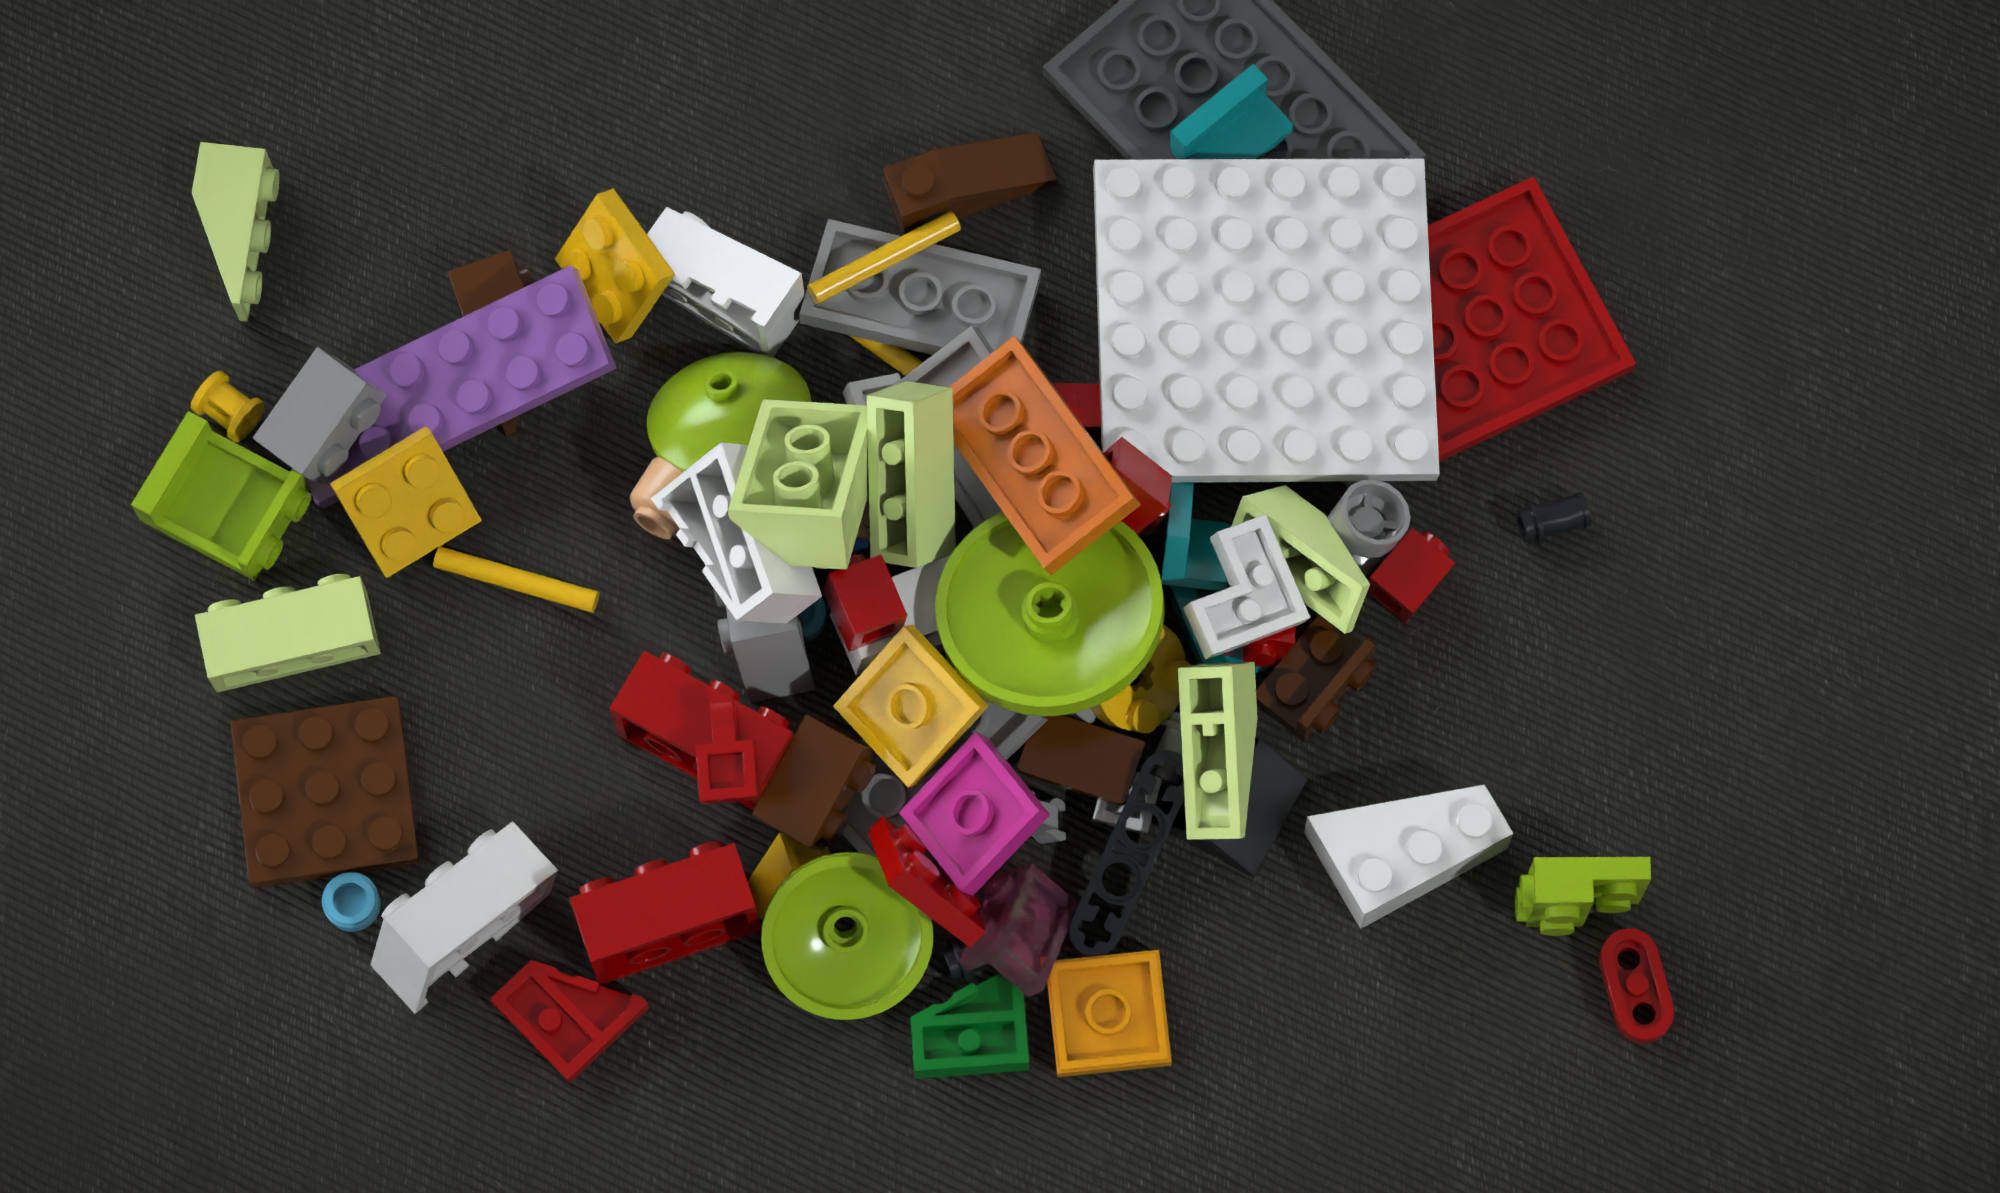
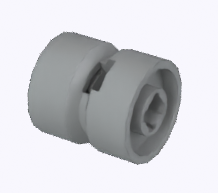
[1327,479,1411,577]

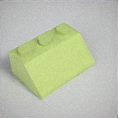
[728,399,869,570]

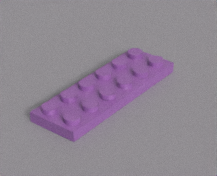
[306,265,617,508]

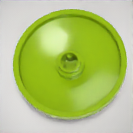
[935,511,1164,716]

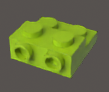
[1515,857,1651,936]

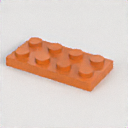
[949,336,1141,575]

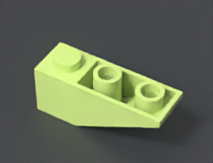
[192,142,279,322]

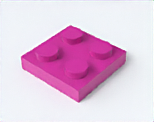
[899,732,1050,896]

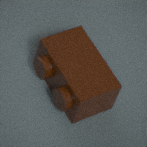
[752,714,876,849]

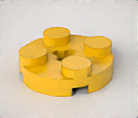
[1091,624,1191,734]

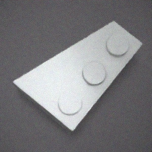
[647,207,805,357]
[651,442,822,624]
[1304,785,1513,929]
[370,821,558,1014]

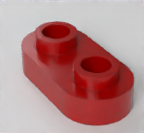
[1599,928,1674,1044]

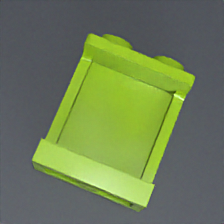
[131,411,311,581]

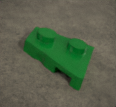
[910,959,1029,1079]

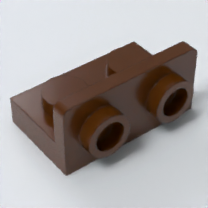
[1256,615,1377,742]

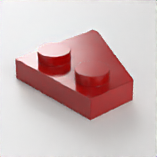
[490,960,650,1084]

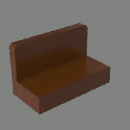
[1018,715,1146,806]

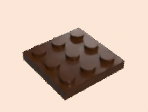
[230,696,421,889]

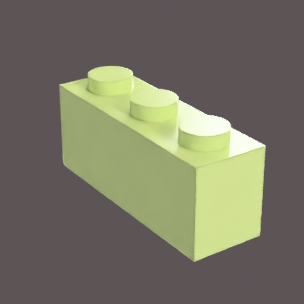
[867,381,956,568]
[195,574,381,692]

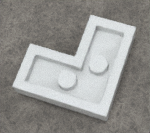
[1183,514,1310,660]

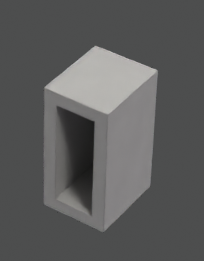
[253,347,387,485]

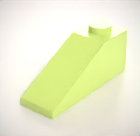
[1231,485,1370,634]
[1178,662,1257,840]

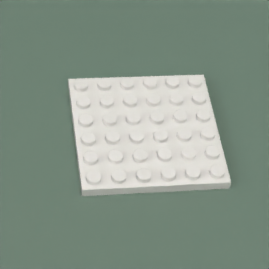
[1093,159,1440,483]

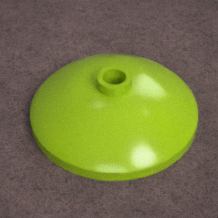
[647,352,812,472]
[761,852,933,1020]

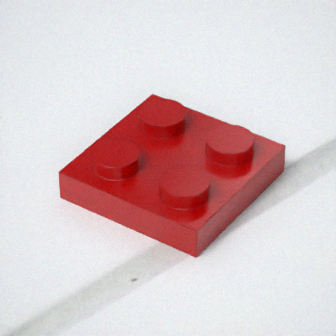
[867,816,986,948]

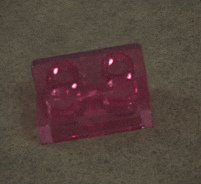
[959,863,1078,997]

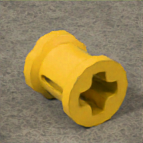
[190,371,265,443]

